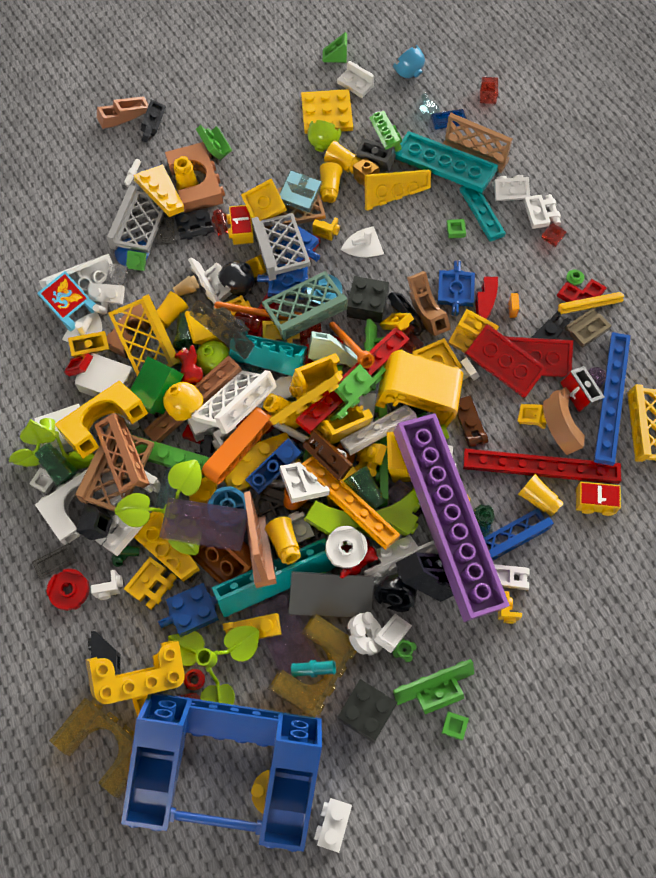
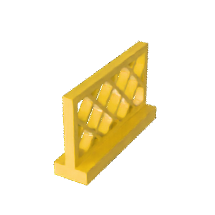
[108,294,181,376]
[627,384,656,462]

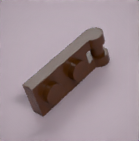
[457,395,488,448]
[302,429,353,481]

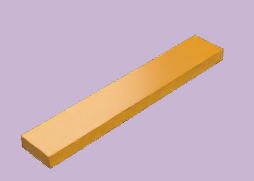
[302,456,400,550]

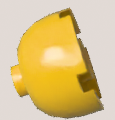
[163,382,203,421]

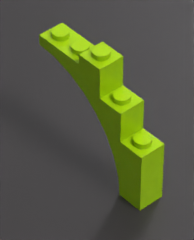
[303,487,420,545]

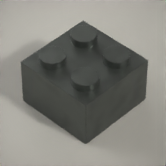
[347,276,389,323]
[337,679,397,743]

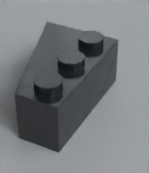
[396,552,454,602]

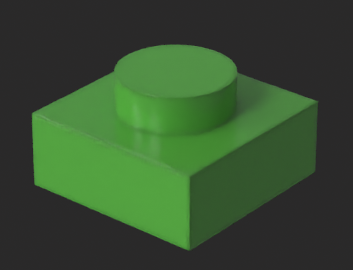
[446,219,466,238]
[126,250,147,271]
[441,711,469,741]

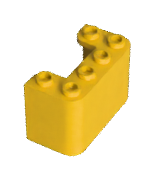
[375,350,464,428]
[289,353,373,445]
[85,641,185,704]

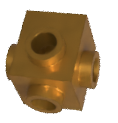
[353,157,380,187]

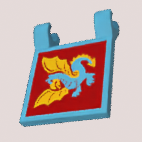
[37,271,96,331]

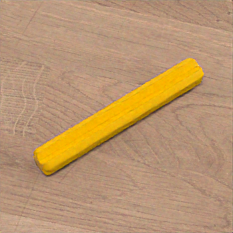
[558,292,624,314]

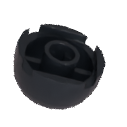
[218,261,255,297]
[375,573,417,612]

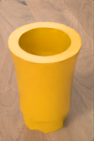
[324,140,362,174]
[174,156,199,190]
[319,162,343,203]
[156,291,189,329]
[263,393,302,429]
[517,474,563,517]
[265,517,301,565]

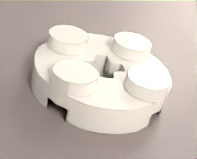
[325,526,367,569]
[348,612,383,656]

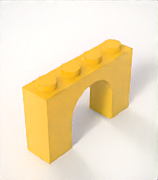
[55,381,148,459]

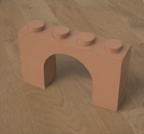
[165,142,225,213]

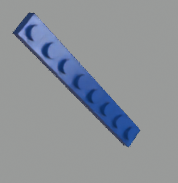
[594,332,631,466]

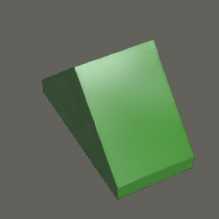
[322,32,347,63]

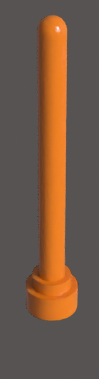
[214,301,302,321]
[329,322,375,368]

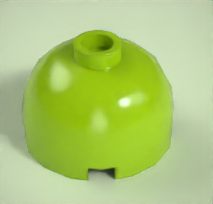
[307,120,342,152]
[196,341,230,376]

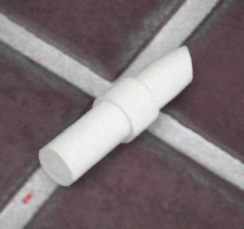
[124,159,141,187]

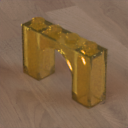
[267,614,357,718]
[49,698,135,798]

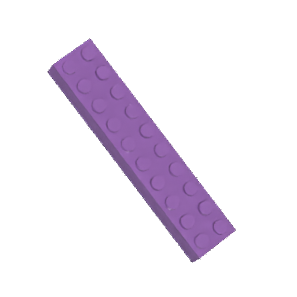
[393,413,510,622]

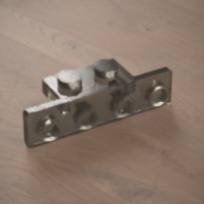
[190,300,255,359]

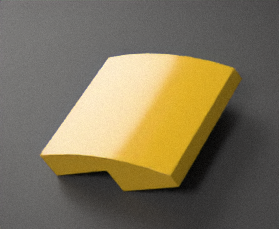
[448,309,499,353]

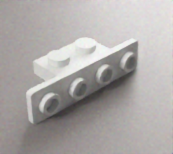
[188,258,232,317]
[364,535,438,585]

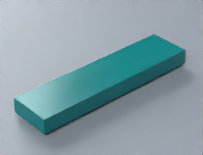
[460,186,506,242]

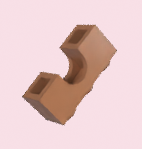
[107,300,151,359]

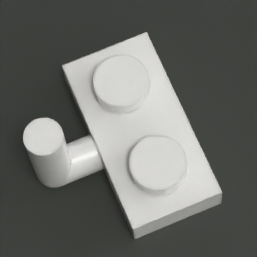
[87,283,125,315]

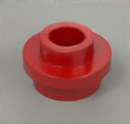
[184,669,205,691]

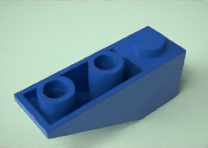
[245,438,305,494]

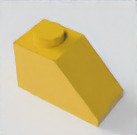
[68,331,109,357]

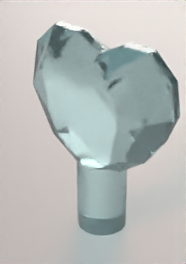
[419,93,440,115]

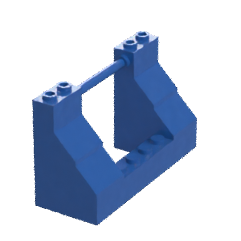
[121,693,322,852]

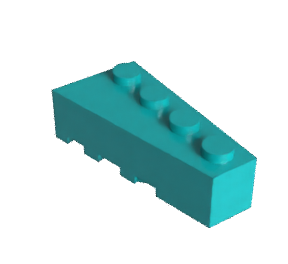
[229,332,308,376]

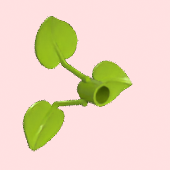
[9,418,95,469]
[114,459,202,555]
[168,626,260,705]

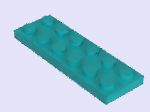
[394,131,498,193]

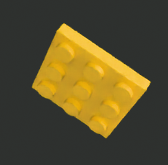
[301,89,353,134]

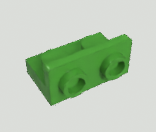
[196,125,232,161]

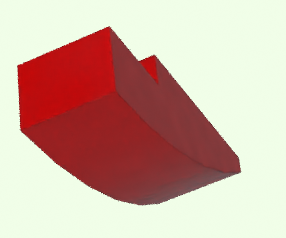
[475,277,498,320]

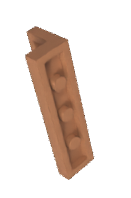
[95,413,150,493]

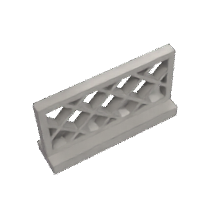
[107,185,165,253]
[251,213,311,281]

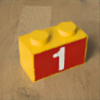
[227,205,254,245]
[576,482,621,516]

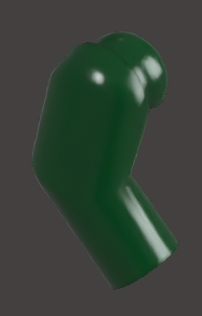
[111,546,139,567]

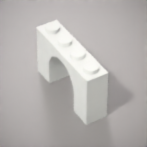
[35,466,125,546]

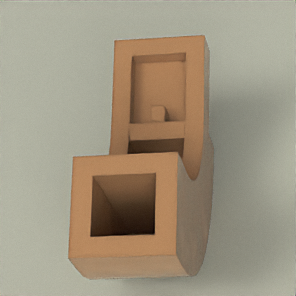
[407,271,451,336]
[543,387,585,455]

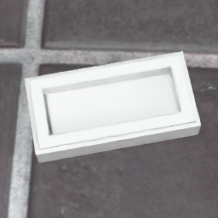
[374,614,412,653]

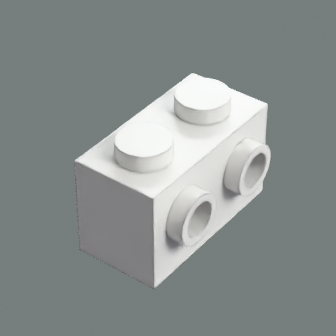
[314,798,352,853]

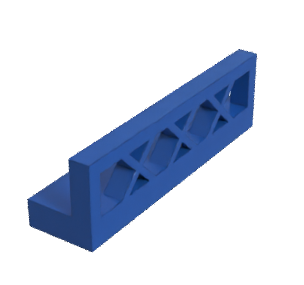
[484,508,554,561]

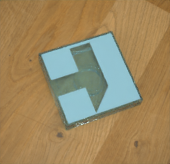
[279,170,322,213]

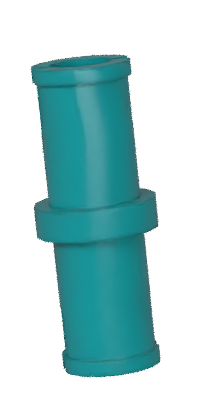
[291,660,336,678]

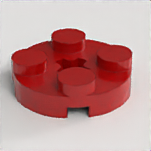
[46,569,89,611]

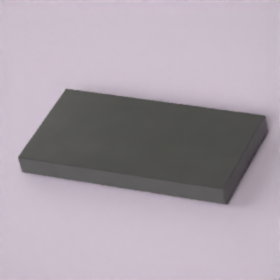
[288,571,374,617]

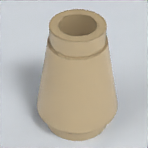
[173,275,201,296]

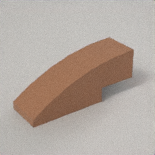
[96,97,148,129]

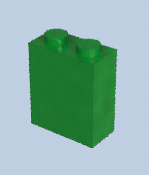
[131,356,184,415]

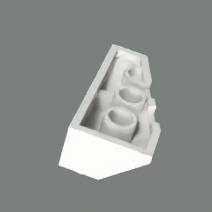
[39,254,115,295]

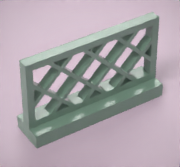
[262,271,347,341]

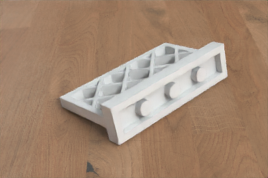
[191,370,277,434]

